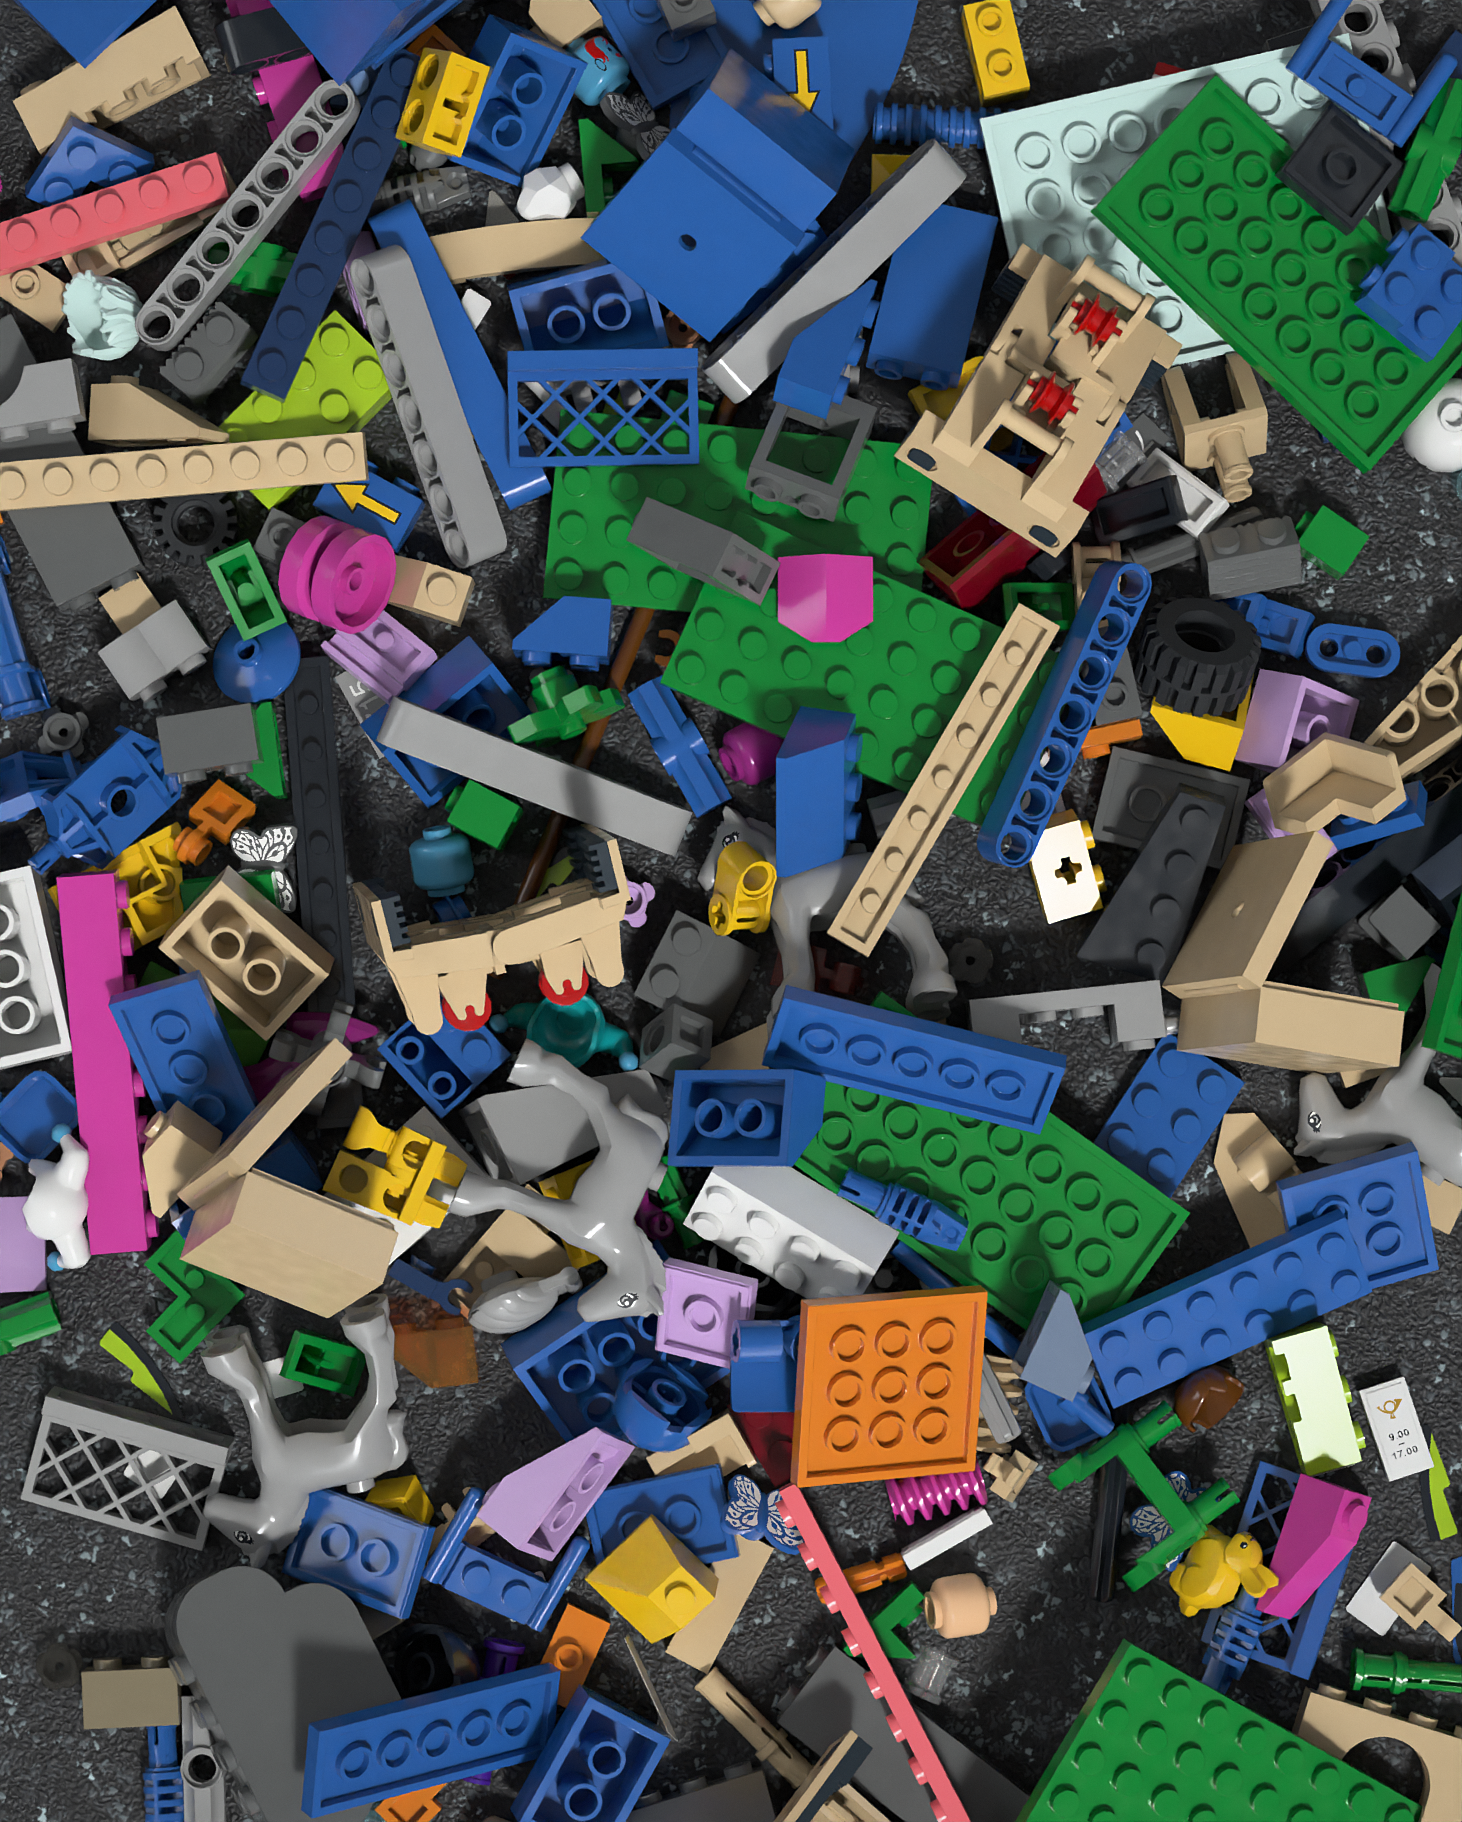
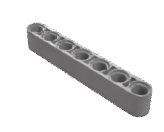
[135,80,361,351]
[702,139,967,403]
[350,244,507,569]
[376,696,693,856]

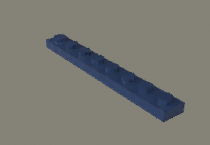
[240,49,421,403]

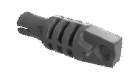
[366,166,472,220]

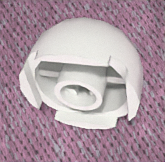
[1400,378,1462,472]

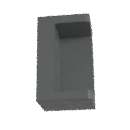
[1357,886,1441,963]

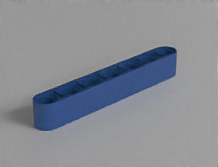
[367,198,552,511]
[977,560,1152,868]

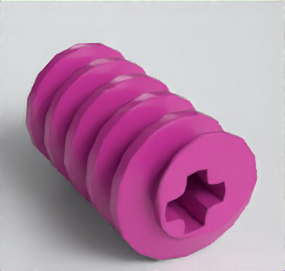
[884,1456,987,1525]

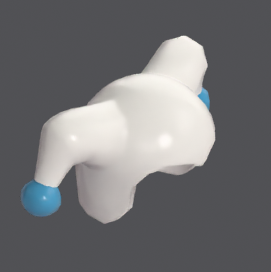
[22,1123,91,1271]

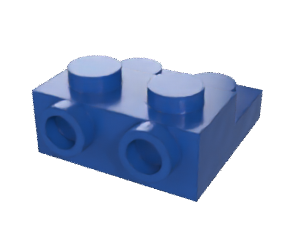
[1354,223,1462,363]

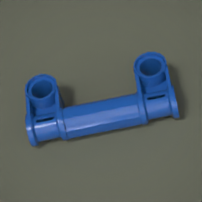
[0,534,51,721]

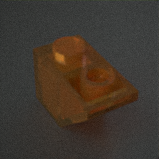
[392,1317,481,1388]

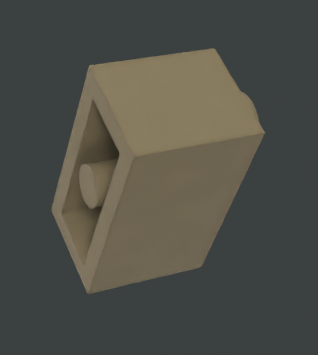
[81,1655,183,1729]

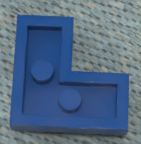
[25,116,155,207]

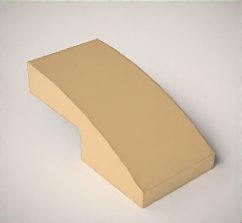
[479,1210,581,1278]

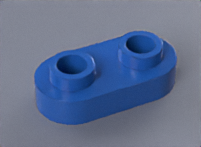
[1304,623,1400,679]

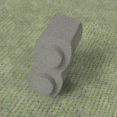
[98,600,211,703]

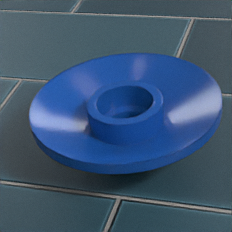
[213,622,301,705]

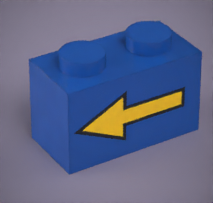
[763,36,833,131]
[313,460,425,555]

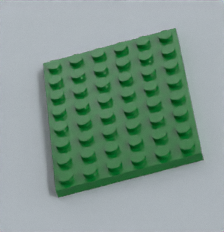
[1015,1638,1423,1822]

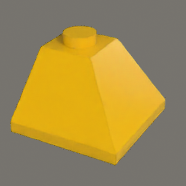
[1150,674,1254,771]
[585,1514,719,1644]

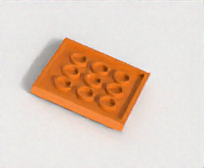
[790,1285,988,1488]

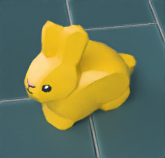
[1169,1525,1279,1617]

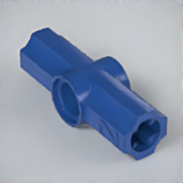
[628,675,732,818]

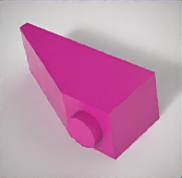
[1256,1473,1372,1619]

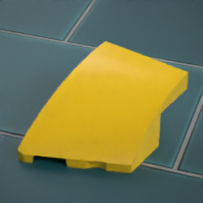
[48,822,184,951]

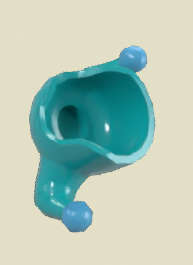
[488,993,638,1072]

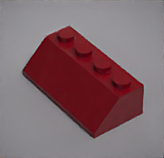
[917,452,1107,612]

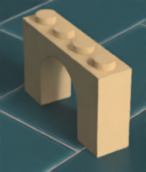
[1292,1683,1462,1822]

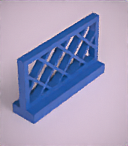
[506,348,699,468]
[1201,1461,1354,1680]

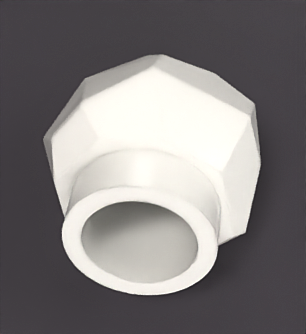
[517,163,585,221]

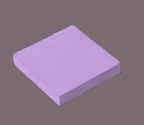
[655,1257,758,1369]

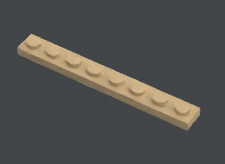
[0,432,369,511]
[827,603,1060,957]

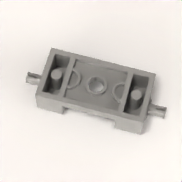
[965,980,1180,1051]

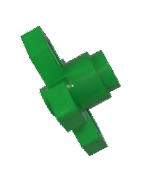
[507,666,625,748]

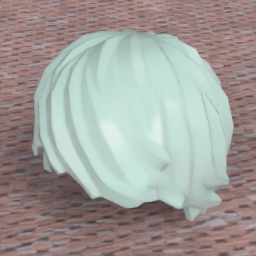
[61,270,143,360]

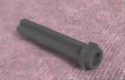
[1121,506,1264,580]

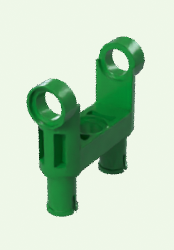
[1047,1400,1240,1592]

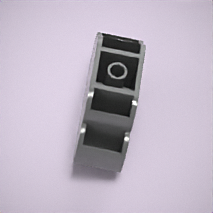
[165,1566,401,1822]

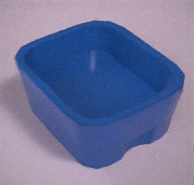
[0,1071,78,1163]
[1024,1376,1112,1452]

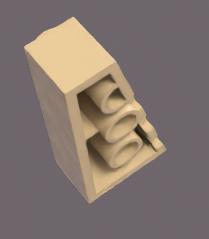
[13,6,211,158]
[1364,635,1462,782]

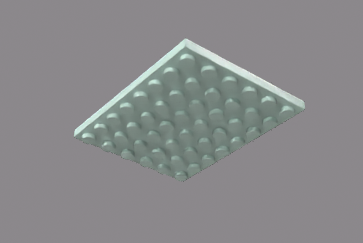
[978,33,1392,366]

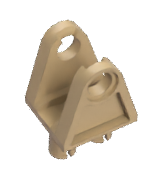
[1161,352,1268,503]

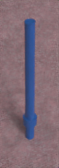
[889,1240,1115,1438]

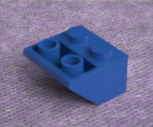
[512,596,614,672]
[377,994,514,1119]

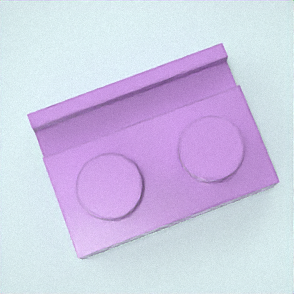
[321,610,437,706]

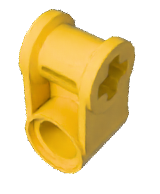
[708,841,777,936]

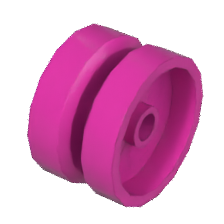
[278,515,397,634]

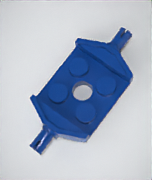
[27,725,182,875]

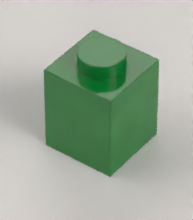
[1295,505,1370,580]

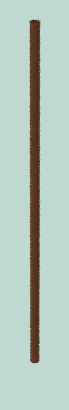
[487,394,741,981]

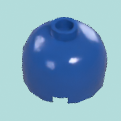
[614,1358,712,1453]

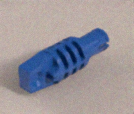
[837,1167,969,1251]
[1202,1586,1264,1694]
[142,1725,184,1822]

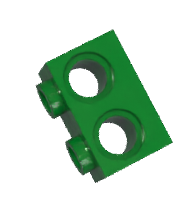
[444,779,524,853]

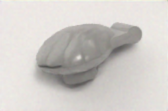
[468,1266,583,1334]

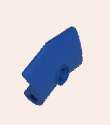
[730,1315,800,1412]

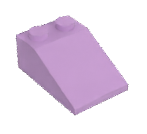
[476,1427,635,1561]

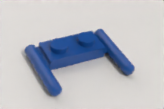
[1285,0,1458,148]
[422,1487,590,1632]

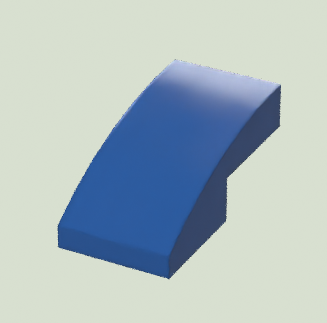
[1215,593,1315,661]

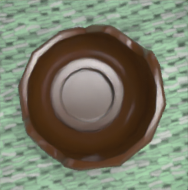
[1172,1364,1245,1433]

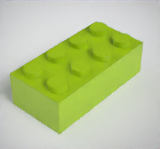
[203,310,392,512]

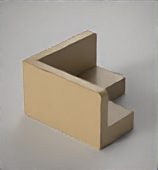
[1263,732,1407,834]
[646,1408,757,1476]

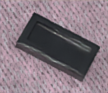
[1090,475,1188,546]

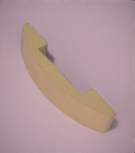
[61,158,237,278]
[429,218,605,284]

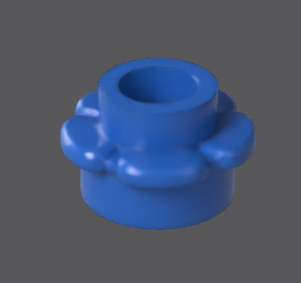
[432,896,472,923]

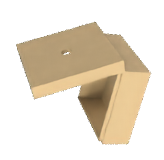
[1162,831,1405,1074]
[177,1038,399,1318]

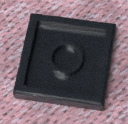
[1275,103,1404,236]

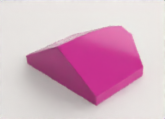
[777,554,873,643]

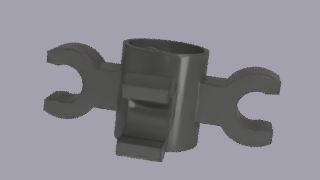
[269,1000,387,1117]

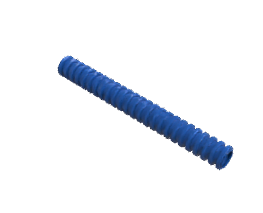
[872,102,1015,149]

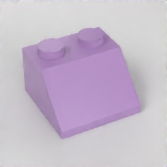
[1235,669,1359,773]
[0,1196,47,1293]

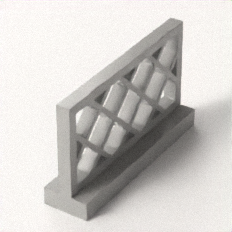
[20,1386,235,1551]

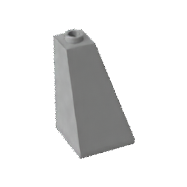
[458,1069,668,1185]

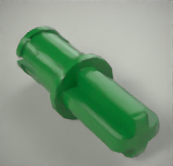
[658,1155,706,1250]

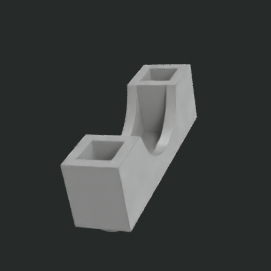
[0,358,87,442]

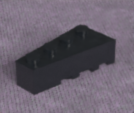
[1076,782,1226,983]

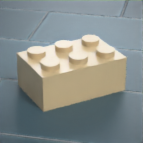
[158,865,335,1041]

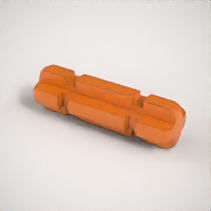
[815,1553,907,1604]

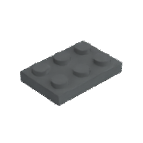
[1091,746,1250,871]

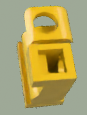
[322,1105,468,1228]

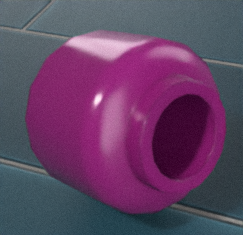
[718,722,784,785]

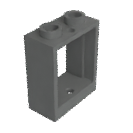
[745,395,878,522]
[626,497,781,606]

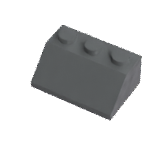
[627,1761,778,1822]

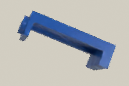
[866,204,998,391]

